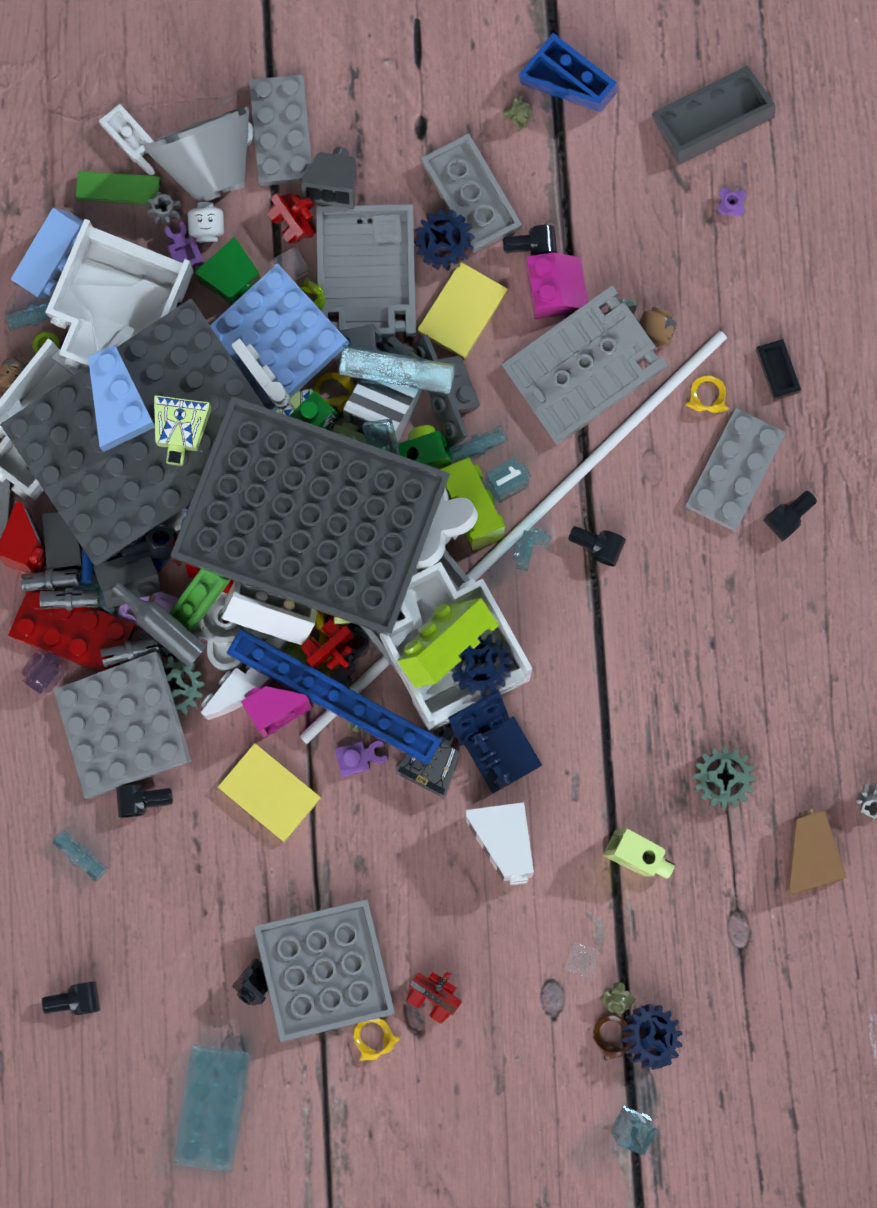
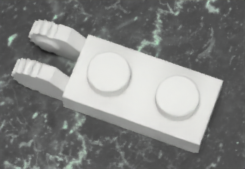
[99,104,155,176]
[232,339,291,409]

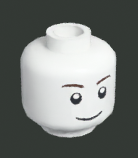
[188,202,224,243]

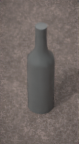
[111,582,207,667]

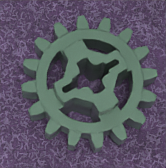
[162,656,205,716]
[692,746,756,810]

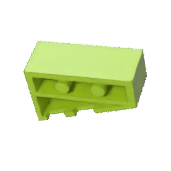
[440,457,506,552]
[397,598,499,688]

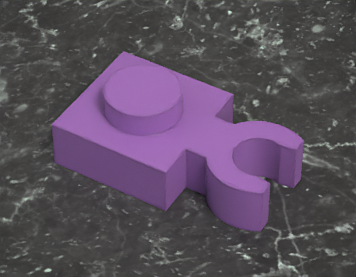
[165,221,204,269]
[335,741,388,778]

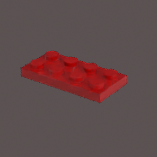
[8,590,136,673]

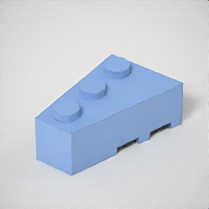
[11,208,84,298]
[88,344,155,452]

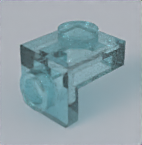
[513,528,552,571]

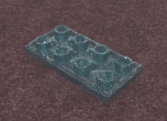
[173,1044,251,1172]

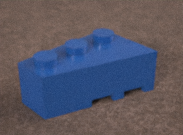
[518,33,618,112]

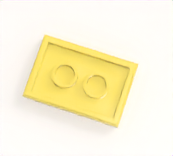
[417,262,508,360]
[218,743,321,843]

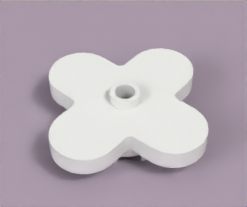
[416,488,478,569]
[192,592,270,672]

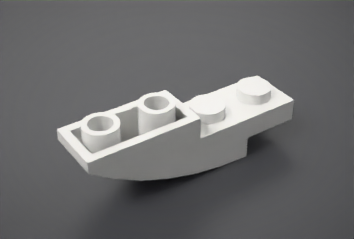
[201,635,290,720]

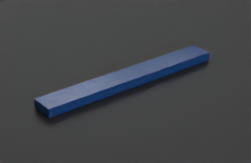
[226,628,442,766]

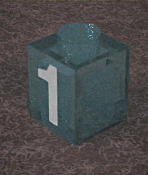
[485,457,531,503]
[611,1106,657,1156]

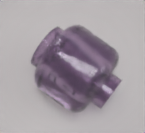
[22,651,64,694]

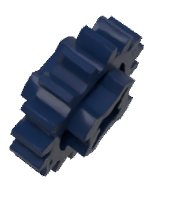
[414,209,475,271]
[450,634,512,697]
[622,1004,683,1070]

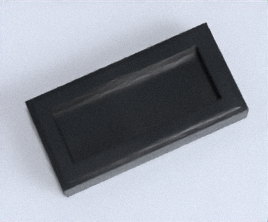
[756,339,801,400]

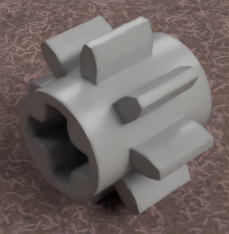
[147,191,181,227]
[856,782,877,819]

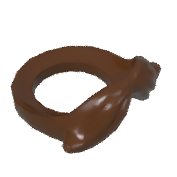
[593,1015,629,1061]

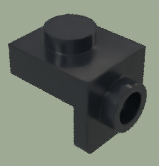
[330,648,357,687]
[232,959,268,1006]

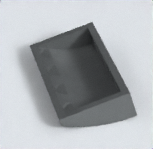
[652,66,775,165]

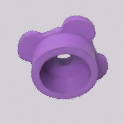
[717,188,746,217]

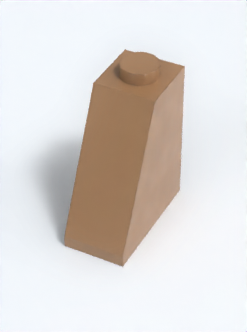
[786,808,847,897]

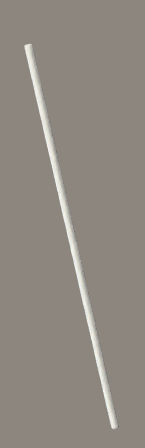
[299,331,727,744]

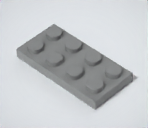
[249,74,312,186]
[421,133,522,254]
[685,408,786,532]

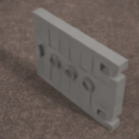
[316,204,416,338]
[501,285,669,445]

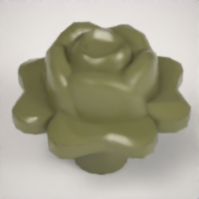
[504,96,533,130]
[600,982,636,1014]

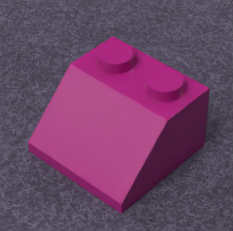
[526,253,588,320]
[241,686,312,739]

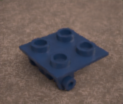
[448,690,509,746]
[464,716,542,794]

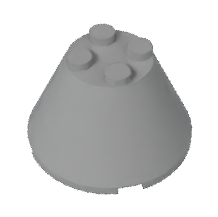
[143,106,249,202]

